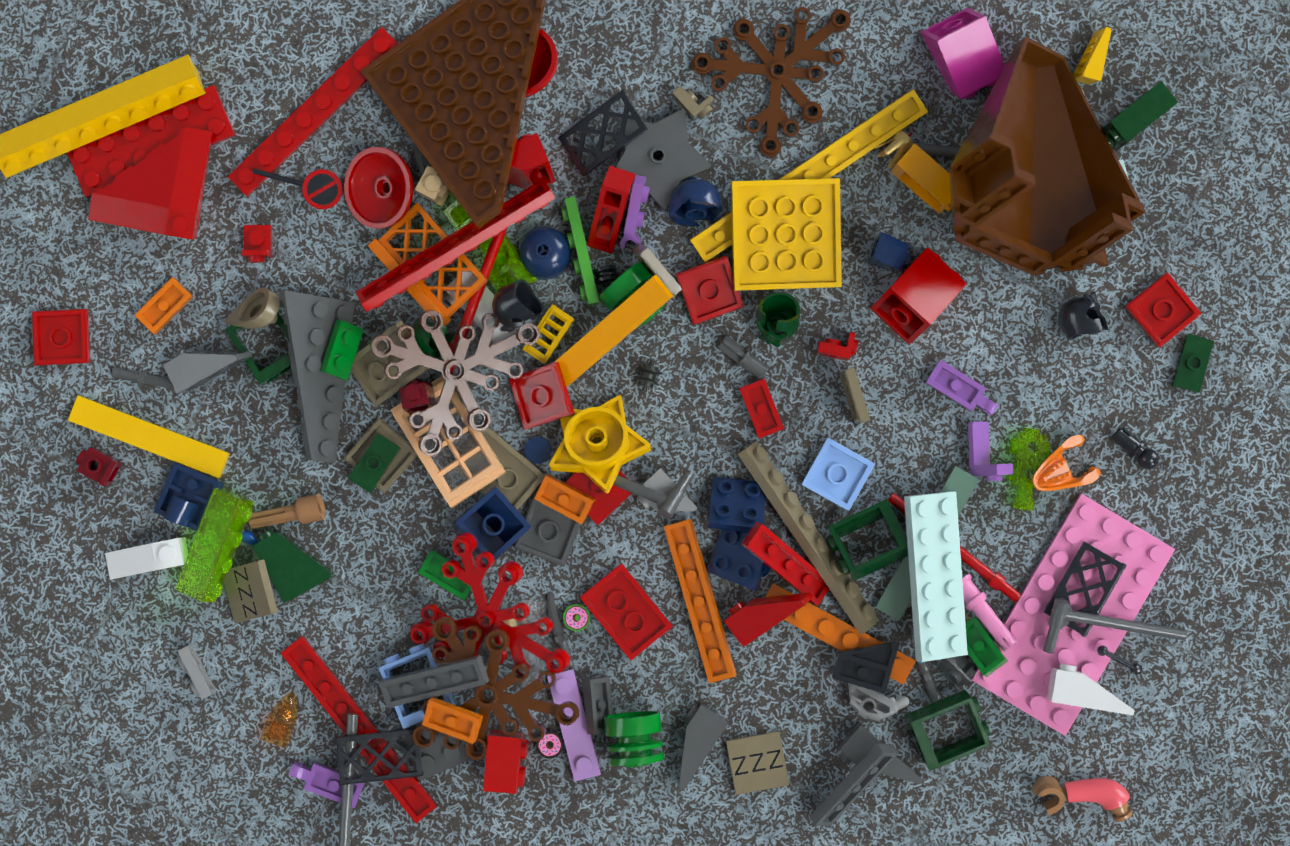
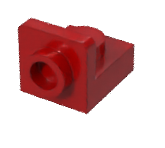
[241,225,272,263]
[816,332,859,361]

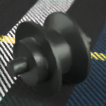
[634,360,663,392]

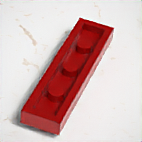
[741,522,829,606]

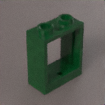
[1102,81,1179,151]
[225,309,291,386]
[826,499,908,582]
[905,690,991,771]

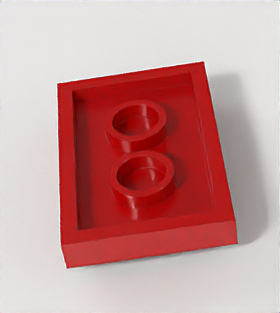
[580,563,673,660]

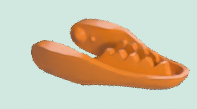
[1032,435,1101,491]

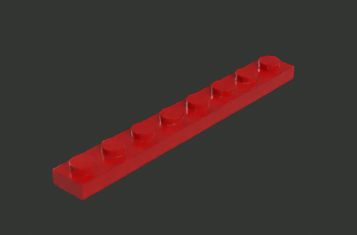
[228,27,398,197]
[356,179,555,312]
[281,635,438,823]

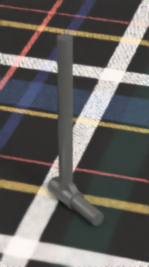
[550,448,694,519]
[1043,598,1187,654]

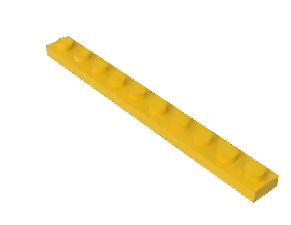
[689,89,928,262]

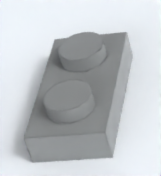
[177,644,216,699]

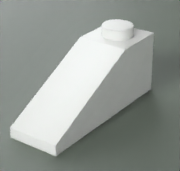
[105,537,190,580]
[1047,663,1134,716]

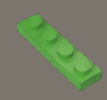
[561,196,600,306]

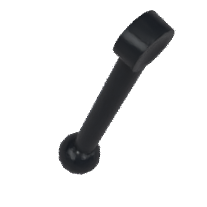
[1097,645,1142,675]

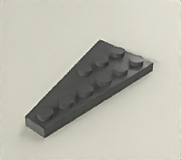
[279,290,355,463]

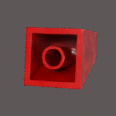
[870,247,967,345]

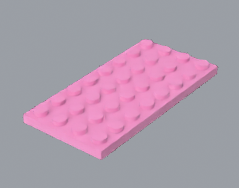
[971,494,1175,736]

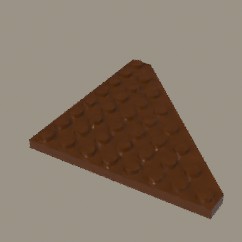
[361,0,546,229]

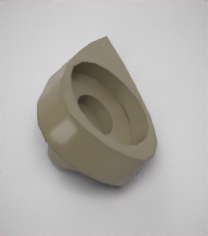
[224,287,280,329]

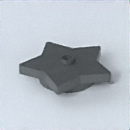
[616,109,711,211]

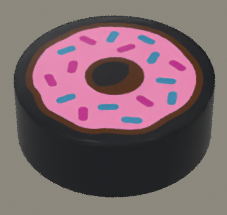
[536,730,564,759]

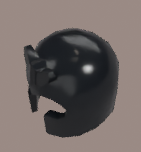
[492,279,544,333]
[1058,291,1109,341]

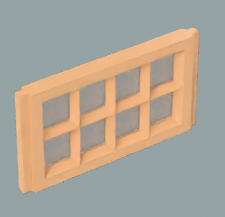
[391,376,506,508]

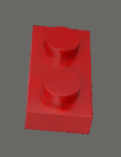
[739,379,784,439]

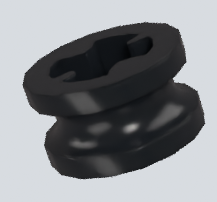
[592,265,618,284]

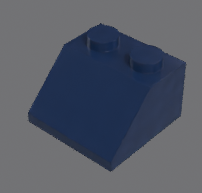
[452,486,532,565]

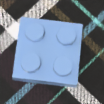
[801,437,875,511]

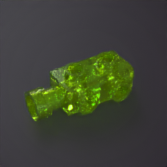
[1006,428,1050,511]

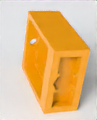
[891,143,951,214]

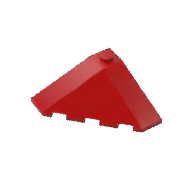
[88,127,213,240]

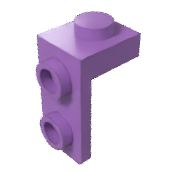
[967,422,1013,481]

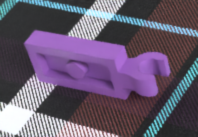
[620,175,650,249]
[925,359,999,415]
[289,761,365,808]

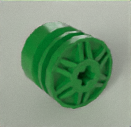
[599,261,666,328]
[604,711,664,768]

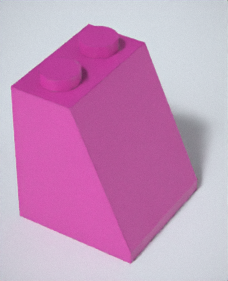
[920,8,1005,99]

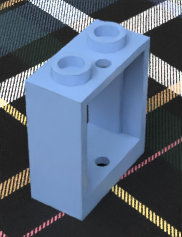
[379,643,456,729]

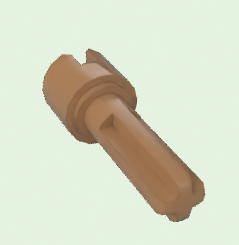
[248,494,326,529]

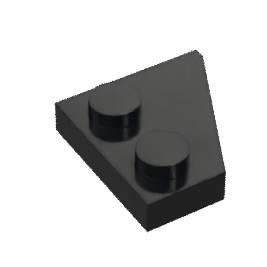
[832,641,900,694]

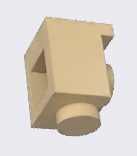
[415,166,450,206]

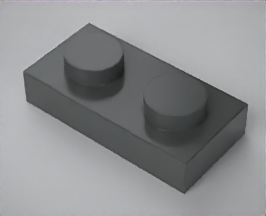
[583,676,613,734]

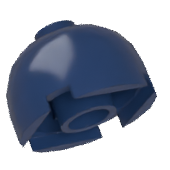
[669,177,723,227]
[517,226,571,280]

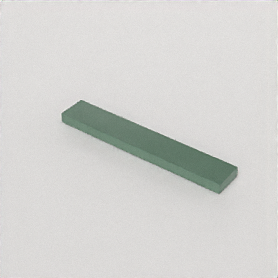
[875,466,979,621]

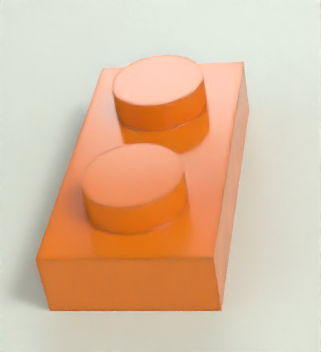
[135,277,194,335]
[534,474,595,525]
[422,697,483,744]

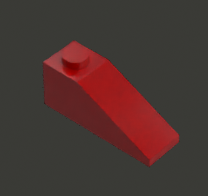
[587,166,636,254]
[724,592,813,647]

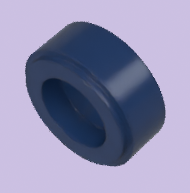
[524,437,552,464]

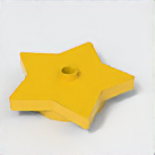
[549,395,651,493]

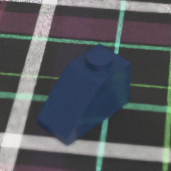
[868,232,912,273]

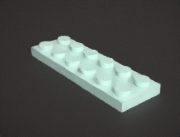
[904,491,968,662]

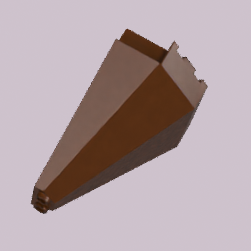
[950,36,1146,276]

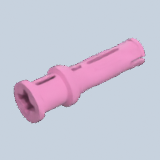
[962,574,1018,652]

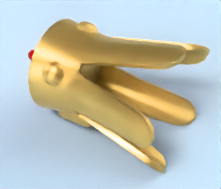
[875,130,914,169]

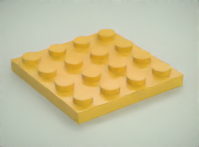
[731,178,842,291]

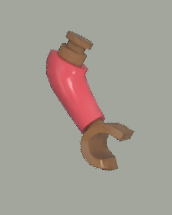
[1031,776,1133,822]

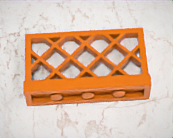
[368,203,488,326]

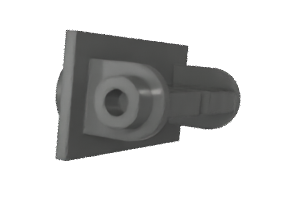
[929,656,976,687]

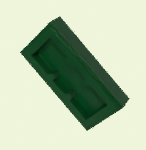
[1171,334,1214,393]
[348,433,401,493]

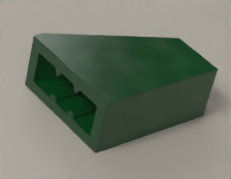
[253,530,336,603]

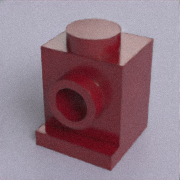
[399,380,436,414]
[76,447,122,486]

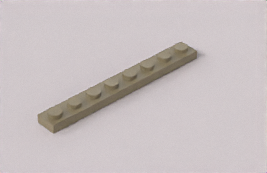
[738,441,879,634]

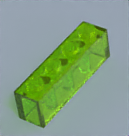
[175,488,254,602]

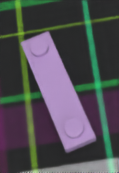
[547,668,601,781]

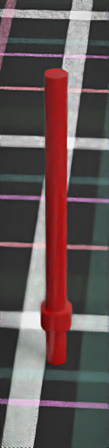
[449,227,508,375]
[888,492,1021,602]

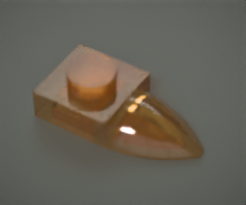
[260,692,298,749]

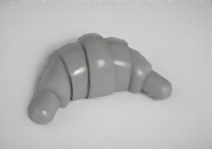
[848,683,909,721]

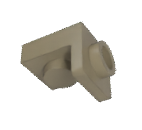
[672,85,714,121]

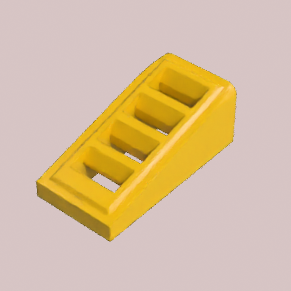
[1073,27,1112,85]
[522,304,575,364]

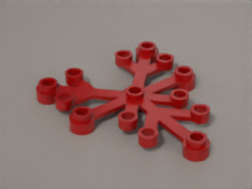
[410,532,570,677]

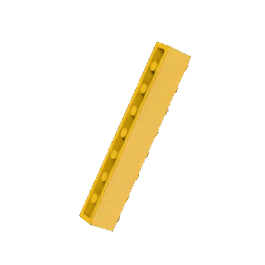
[0,55,206,178]

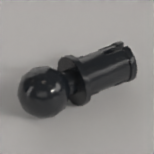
[1111,426,1159,469]

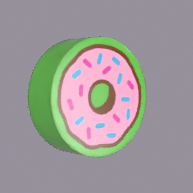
[563,604,590,631]

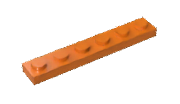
[664,518,737,683]
[765,583,916,685]

